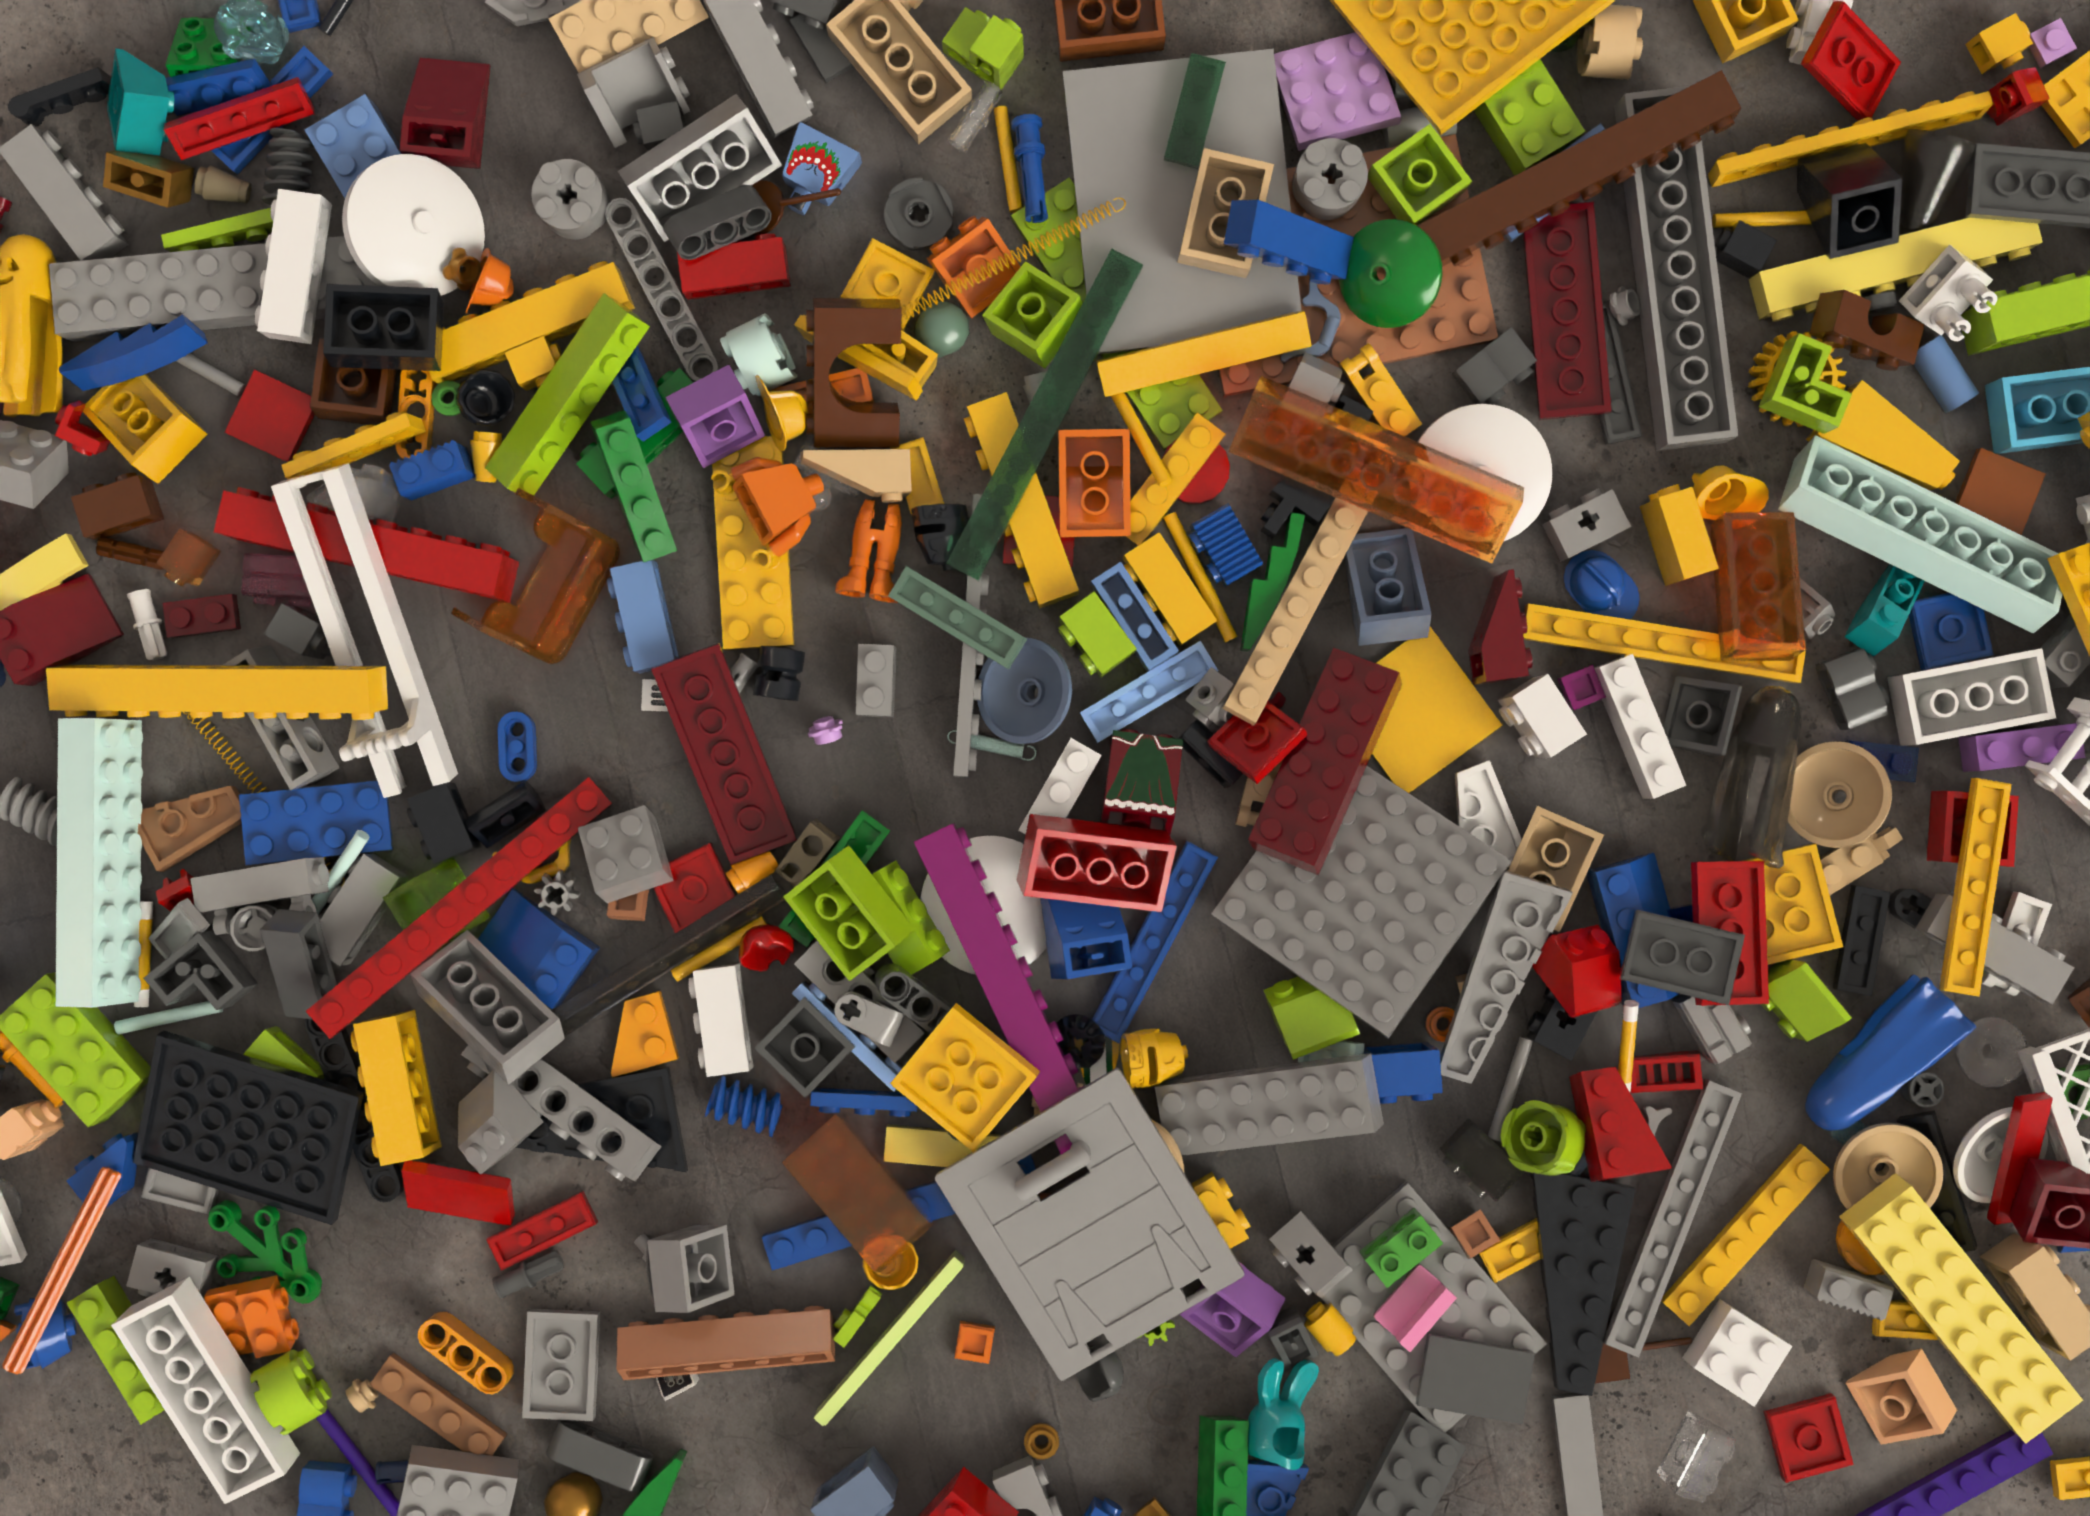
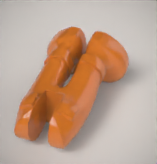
[835,499,902,603]

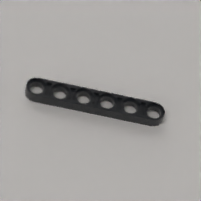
[305,1019,404,1202]

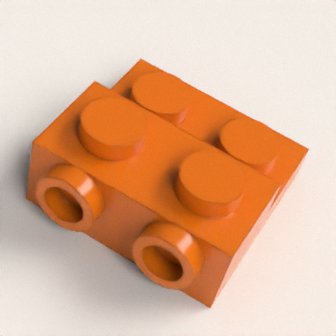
[926,216,1021,319]
[204,1275,299,1358]

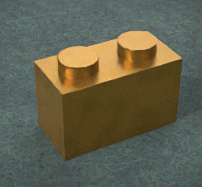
[103,150,194,208]

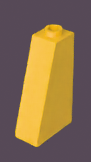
[1806,380,1960,491]

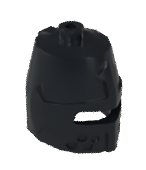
[911,504,971,571]

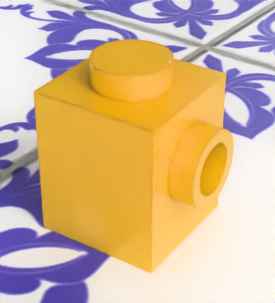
[1965,13,2033,74]
[504,336,562,391]

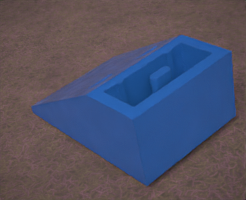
[1040,898,1133,979]

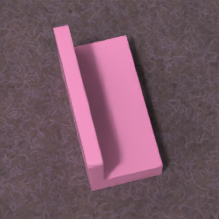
[1374,1264,1457,1352]

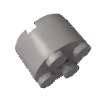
[1292,138,1368,220]
[531,159,610,240]

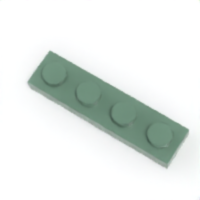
[888,566,1027,669]

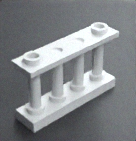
[2025,697,2090,826]

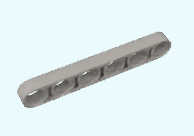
[605,198,720,382]

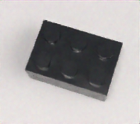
[323,284,444,371]

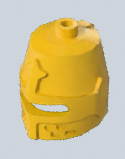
[1120,1029,1188,1088]

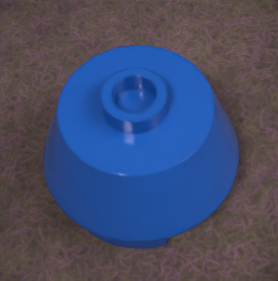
[14,1298,77,1369]

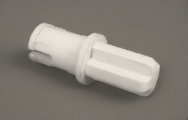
[127,589,167,660]

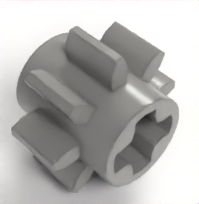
[534,869,581,915]

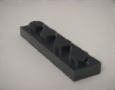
[1897,1110,1977,1252]

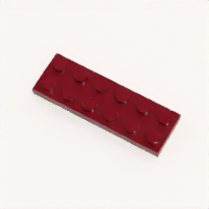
[1523,201,1612,420]
[651,643,797,865]

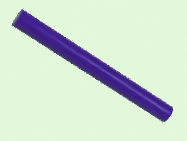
[316,1409,399,1516]

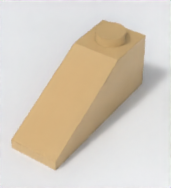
[800,449,912,503]

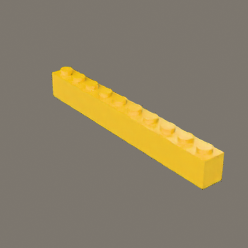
[46,665,388,720]

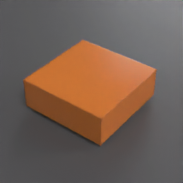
[954,1321,995,1364]

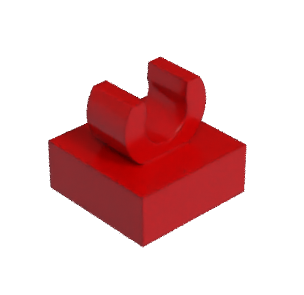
[155,869,194,912]

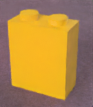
[1640,484,1719,586]

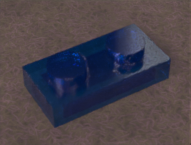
[1844,740,1919,783]

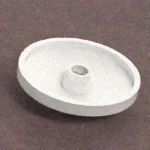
[342,154,485,296]
[1409,404,1552,546]
[920,836,1047,975]

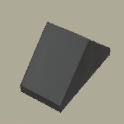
[1268,1305,1319,1371]

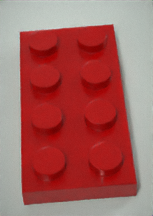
[1691,861,1769,1006]

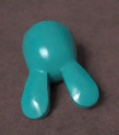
[1248,1358,1319,1470]

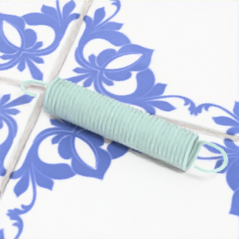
[947,730,1036,761]

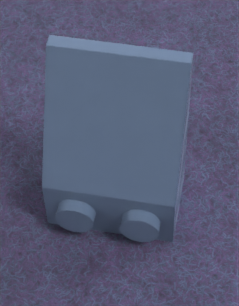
[1344,527,1432,646]

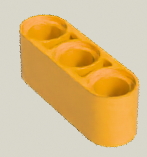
[418,1312,514,1394]

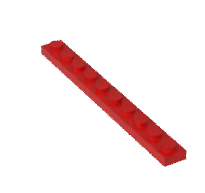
[305,777,612,1039]

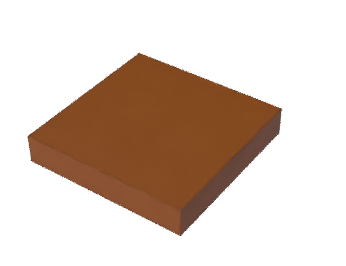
[1955,448,2046,535]

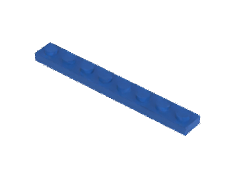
[762,1153,1036,1271]

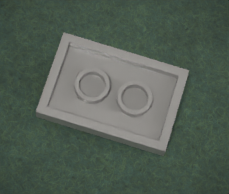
[522,1308,601,1421]

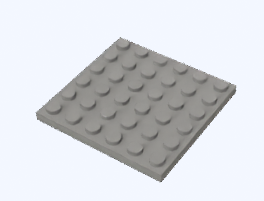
[1211,766,1511,1039]

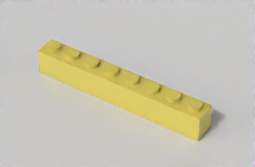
[1749,218,2043,322]

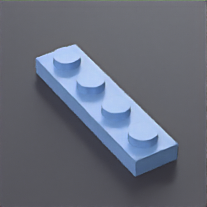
[1080,641,1218,743]
[792,981,903,1092]

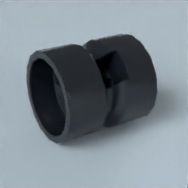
[753,646,805,701]

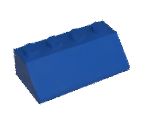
[1587,852,1679,1008]

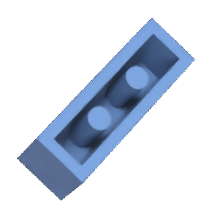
[607,560,679,674]
[1090,562,1179,672]

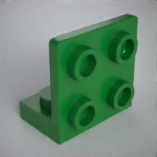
[165,17,251,77]

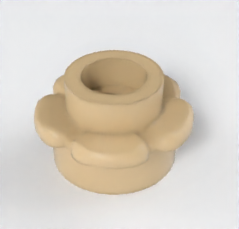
[345,1379,378,1413]

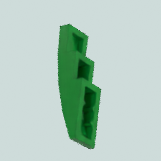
[1240,513,1305,652]
[779,811,890,949]
[622,1449,687,1516]

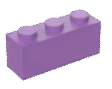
[1958,723,2086,772]

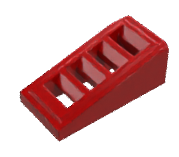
[1631,1050,1703,1093]

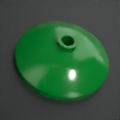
[1339,219,1442,328]

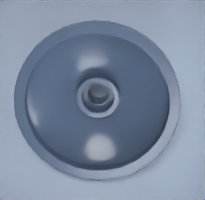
[977,638,1072,744]

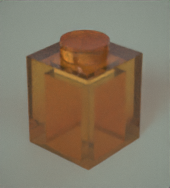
[156,528,221,587]

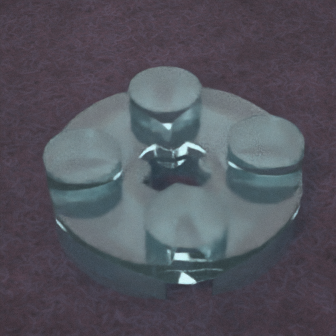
[214,0,289,64]

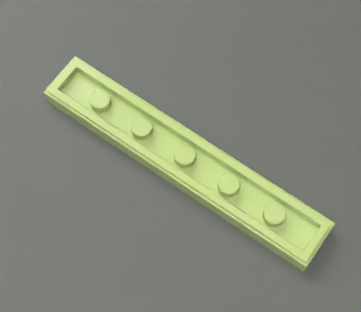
[814,1250,965,1426]

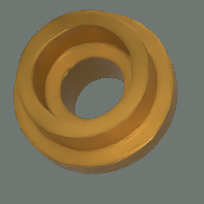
[1024,1423,1059,1460]

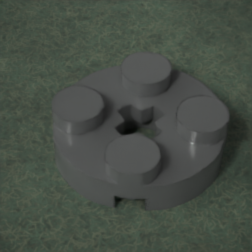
[884,177,954,251]

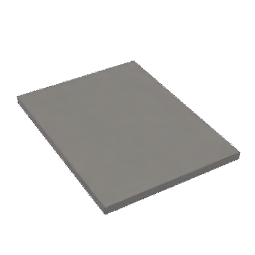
[1062,48,1301,355]

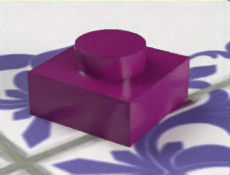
[1558,665,1606,711]

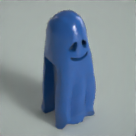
[1805,974,1976,1131]

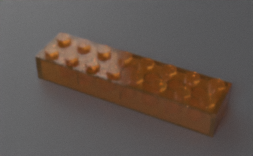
[1228,376,1525,564]

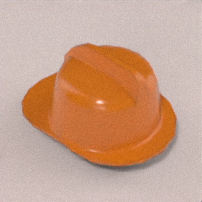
[465,248,514,314]

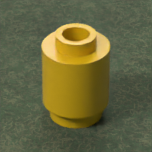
[1304,1302,1356,1356]

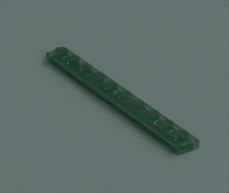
[946,249,1143,582]

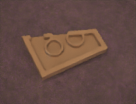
[137,785,242,872]

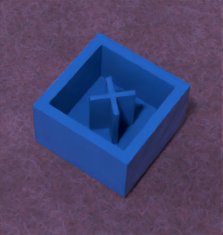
[1364,1042,1443,1104]

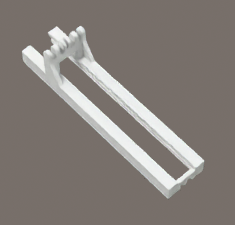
[271,463,458,798]

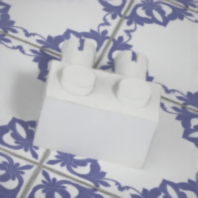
[1899,245,1997,341]

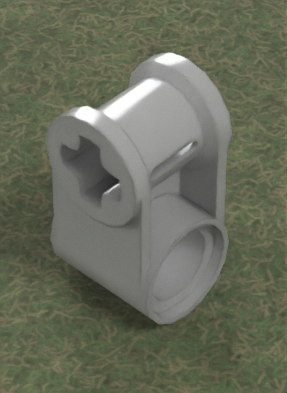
[834,991,905,1047]

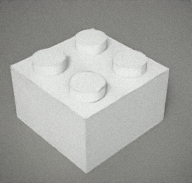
[1498,674,1587,759]
[1682,1298,1792,1407]

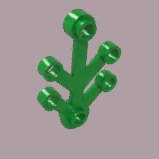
[208,1200,322,1304]

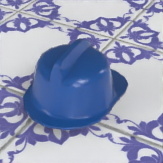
[1563,550,1640,620]

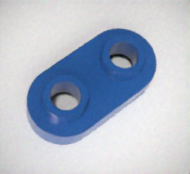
[498,711,537,782]

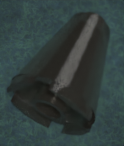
[1900,129,1976,231]

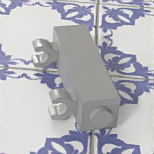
[191,857,329,935]

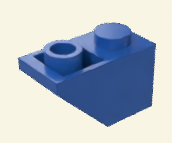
[66,1132,138,1209]

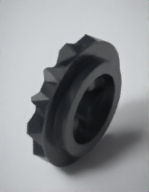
[1057,1014,1105,1069]

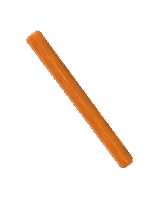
[2,1167,121,1374]

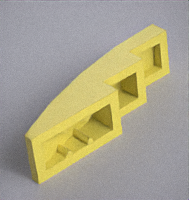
[0,533,89,611]

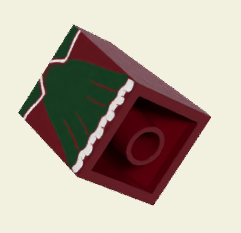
[1100,729,1183,835]

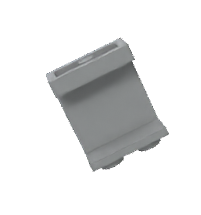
[577,37,690,148]

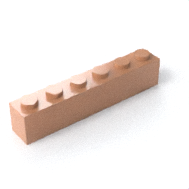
[616,1306,835,1380]

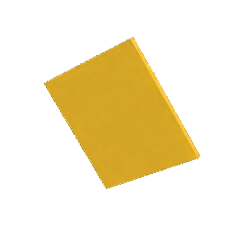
[1372,626,1503,793]

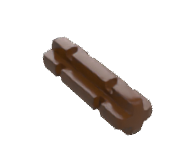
[96,537,168,570]

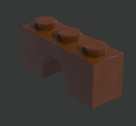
[1809,290,1925,371]

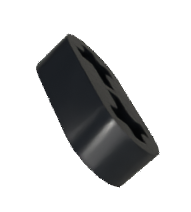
[1888,888,1932,929]

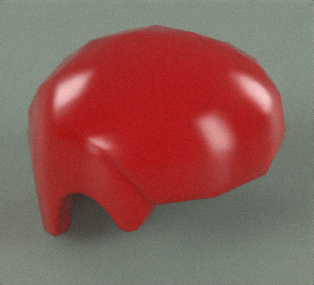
[739,924,795,972]

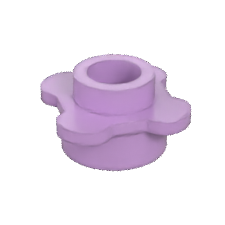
[808,716,843,745]

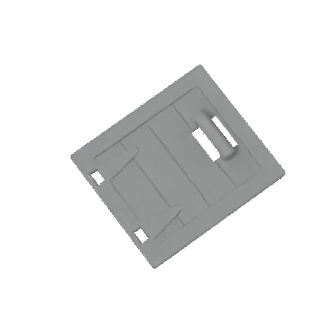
[935,1068,1244,1381]

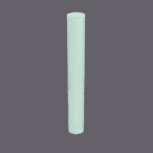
[312,830,370,915]
[114,1001,223,1035]

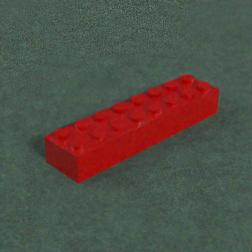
[214,487,519,603]

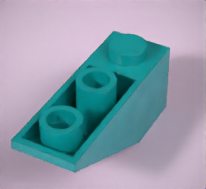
[1844,564,1925,657]

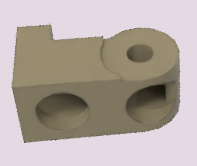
[775,818,841,887]

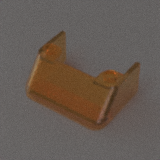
[451,488,620,664]

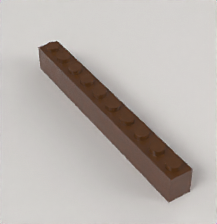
[1417,70,1741,267]

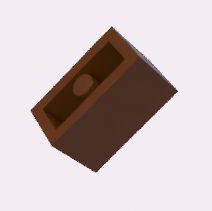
[71,472,164,541]

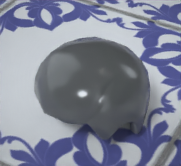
[1077,1344,1124,1402]

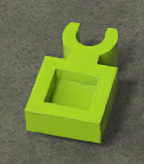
[833,1285,882,1348]

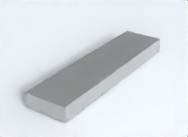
[1551,1393,1603,1516]

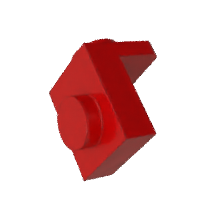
[55,400,110,456]

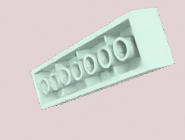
[1778,435,2063,633]
[56,718,143,1008]

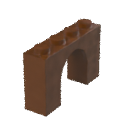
[806,298,902,447]

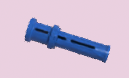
[1011,114,1048,223]

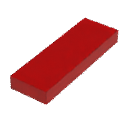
[486,1191,598,1271]

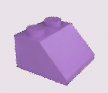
[665,365,766,468]
[1180,1262,1286,1357]

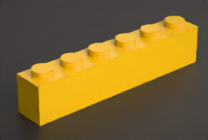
[429,261,635,384]
[963,392,1079,609]

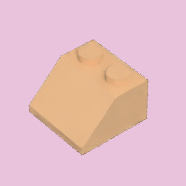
[1846,1348,1957,1445]

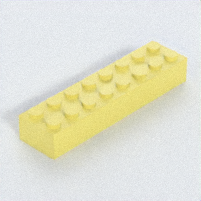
[1839,1173,2083,1444]

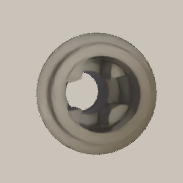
[194,165,252,204]

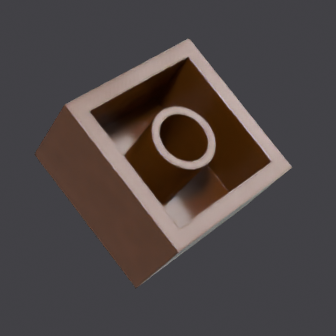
[310,338,397,425]

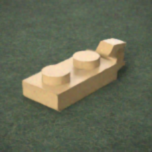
[1820,827,1903,895]

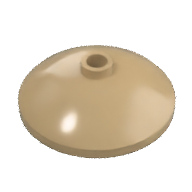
[1780,742,1892,848]
[1833,1123,1943,1210]

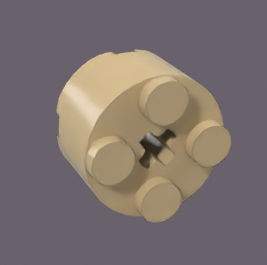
[1576,5,1643,80]

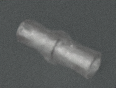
[947,81,1004,153]

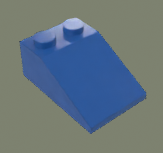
[478,888,601,1009]

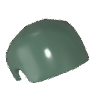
[914,301,970,358]

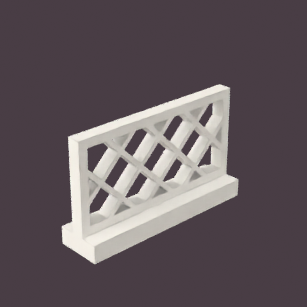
[2017,1029,2090,1174]

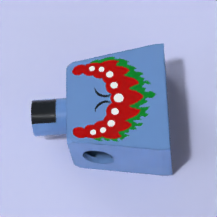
[782,122,862,215]

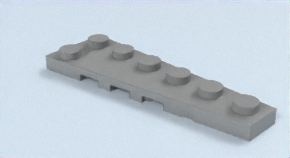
[1440,871,1573,1084]

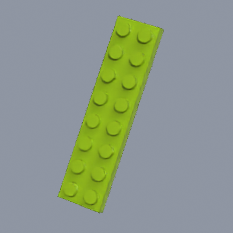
[1011,177,1223,451]

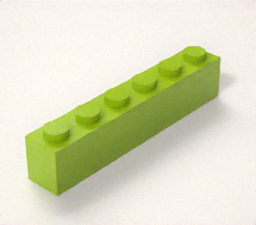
[485,293,650,500]

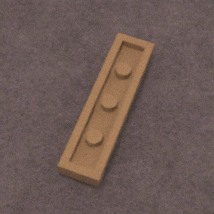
[369,1353,507,1456]

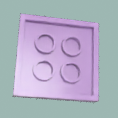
[1274,32,1401,151]

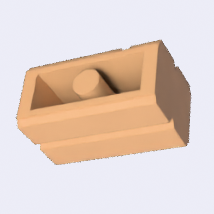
[0,1099,64,1160]

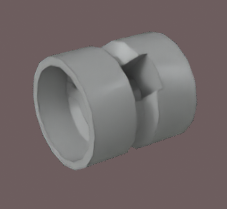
[230,903,285,951]

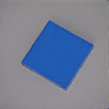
[1909,593,1994,670]

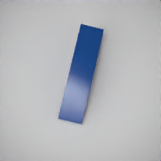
[59,314,208,391]

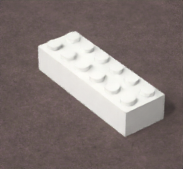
[111,1277,300,1504]

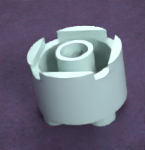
[720,313,797,396]

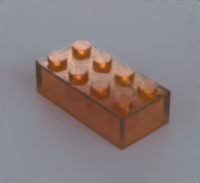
[1710,512,1806,661]
[782,1114,934,1272]

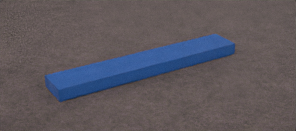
[1092,841,1218,1043]

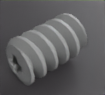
[0,776,57,846]

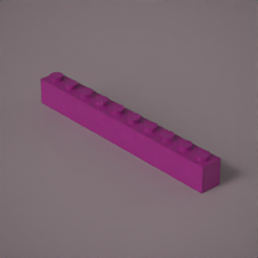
[914,822,1086,1154]

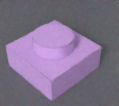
[2029,18,2077,69]

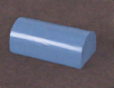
[1914,335,1979,413]

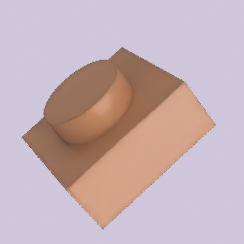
[607,889,649,921]
[1449,1209,1500,1259]

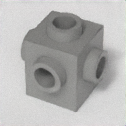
[1185,667,1235,728]

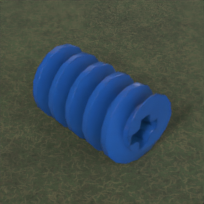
[704,1075,783,1138]

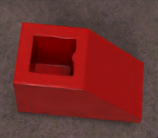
[1987,67,2050,126]

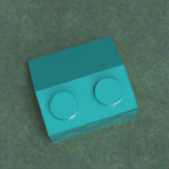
[107,48,174,156]

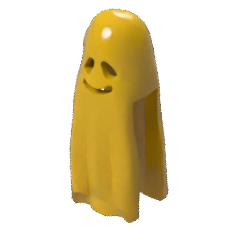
[0,234,63,418]

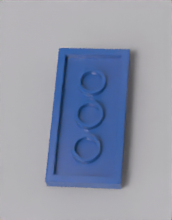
[239,781,393,866]

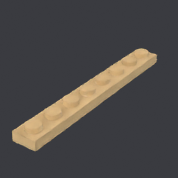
[1222,468,1382,726]

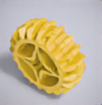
[1747,331,1847,427]

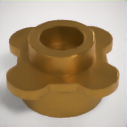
[443,248,481,291]

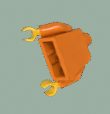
[711,457,824,570]

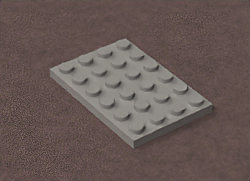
[1310,1181,1547,1433]

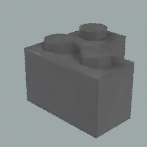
[144,930,258,1010]

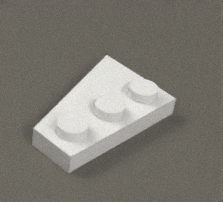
[1455,760,1522,862]

